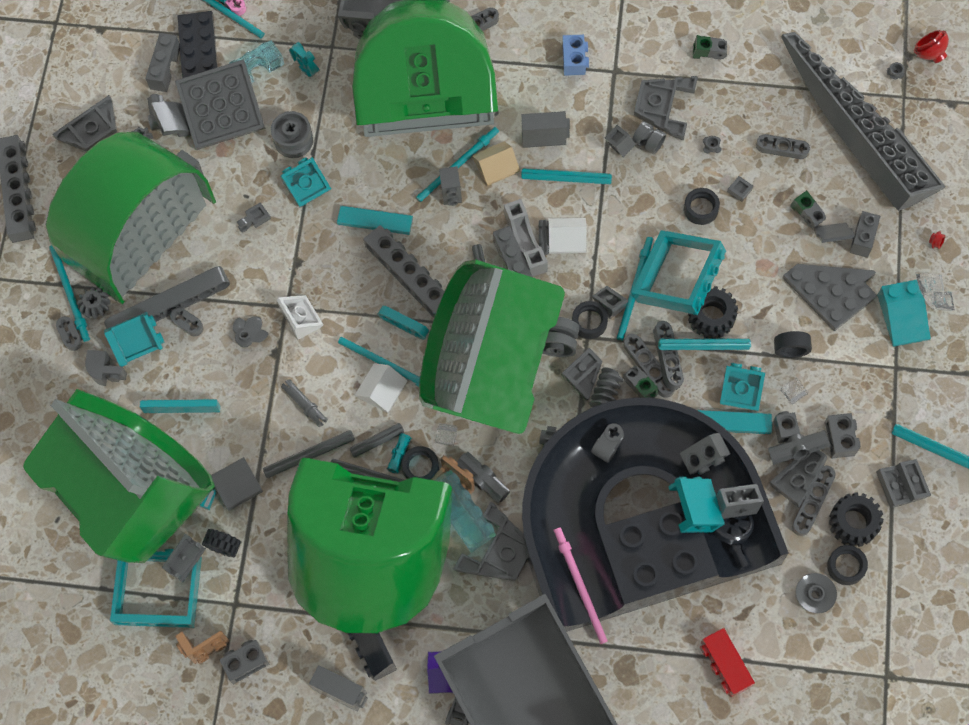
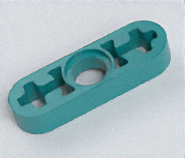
[377,305,429,340]

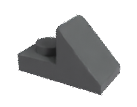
[592,286,628,319]

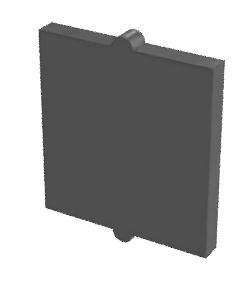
[814,222,855,243]

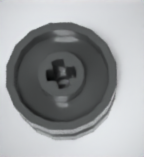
[271,111,314,158]
[542,317,579,357]

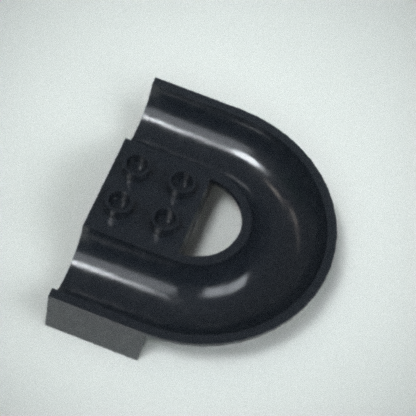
[522,398,789,632]

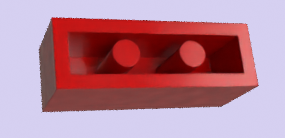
[700,628,755,697]

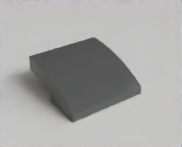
[150,101,191,137]
[211,457,263,511]
[876,459,931,508]

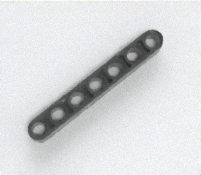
[104,266,230,329]

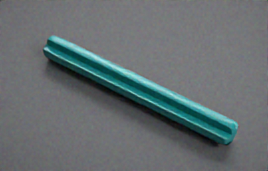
[521,168,612,184]
[658,338,751,350]
[892,424,969,469]

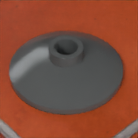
[796,573,837,614]

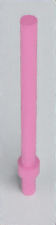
[553,527,608,644]

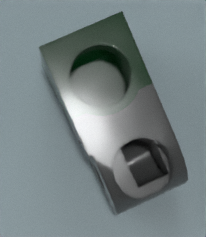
[693,35,727,60]
[790,190,826,228]
[623,366,658,398]

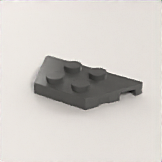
[52,95,117,152]

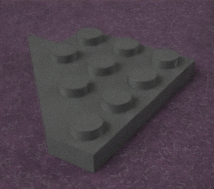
[783,264,877,332]

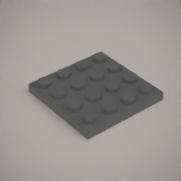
[175,59,266,150]

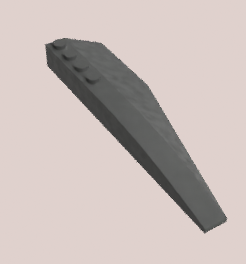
[781,32,946,211]

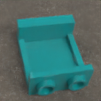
[104,312,165,367]
[668,477,724,533]

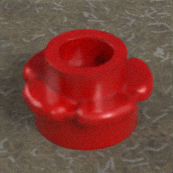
[929,231,946,249]

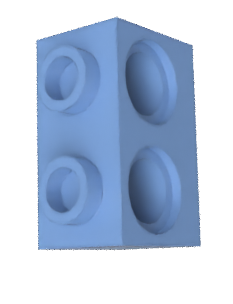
[562,34,589,76]

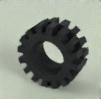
[202,529,241,558]

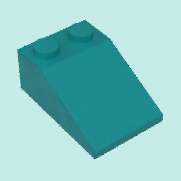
[877,279,931,347]

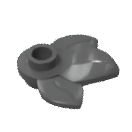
[233,316,269,347]

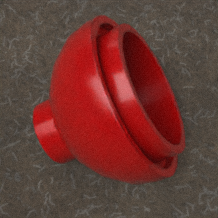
[914,30,949,63]

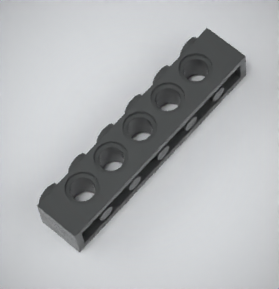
[0,135,36,243]
[363,225,444,318]

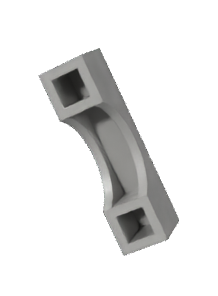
[504,199,548,277]

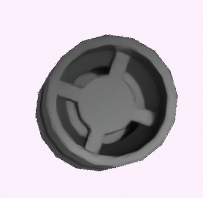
[632,121,666,154]

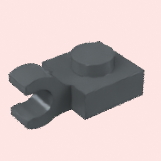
[237,202,271,233]

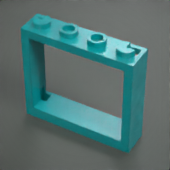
[631,230,726,315]
[110,549,202,628]

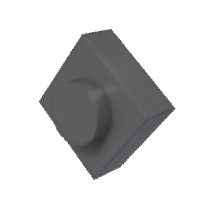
[727,176,754,202]

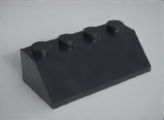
[348,633,397,681]

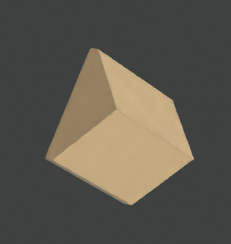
[472,141,520,186]

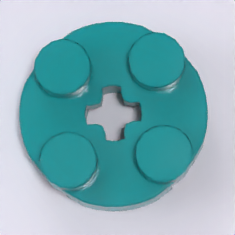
[289,42,320,77]

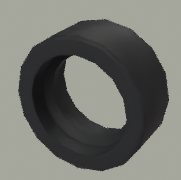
[684,188,720,225]
[572,301,608,339]
[774,331,812,358]
[401,446,439,480]
[827,545,868,586]

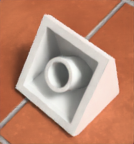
[548,218,587,254]
[277,295,323,340]
[355,363,407,413]

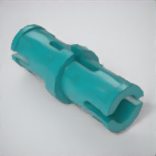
[386,433,412,474]

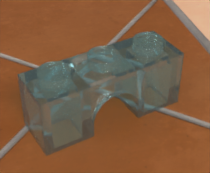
[229,40,284,83]

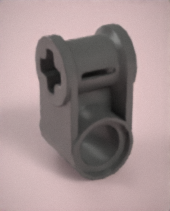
[591,424,624,463]
[445,697,469,725]

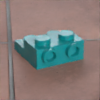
[280,157,331,208]
[720,363,765,411]

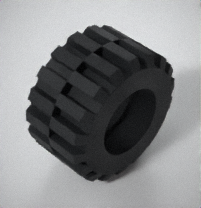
[688,286,738,339]
[829,492,884,547]

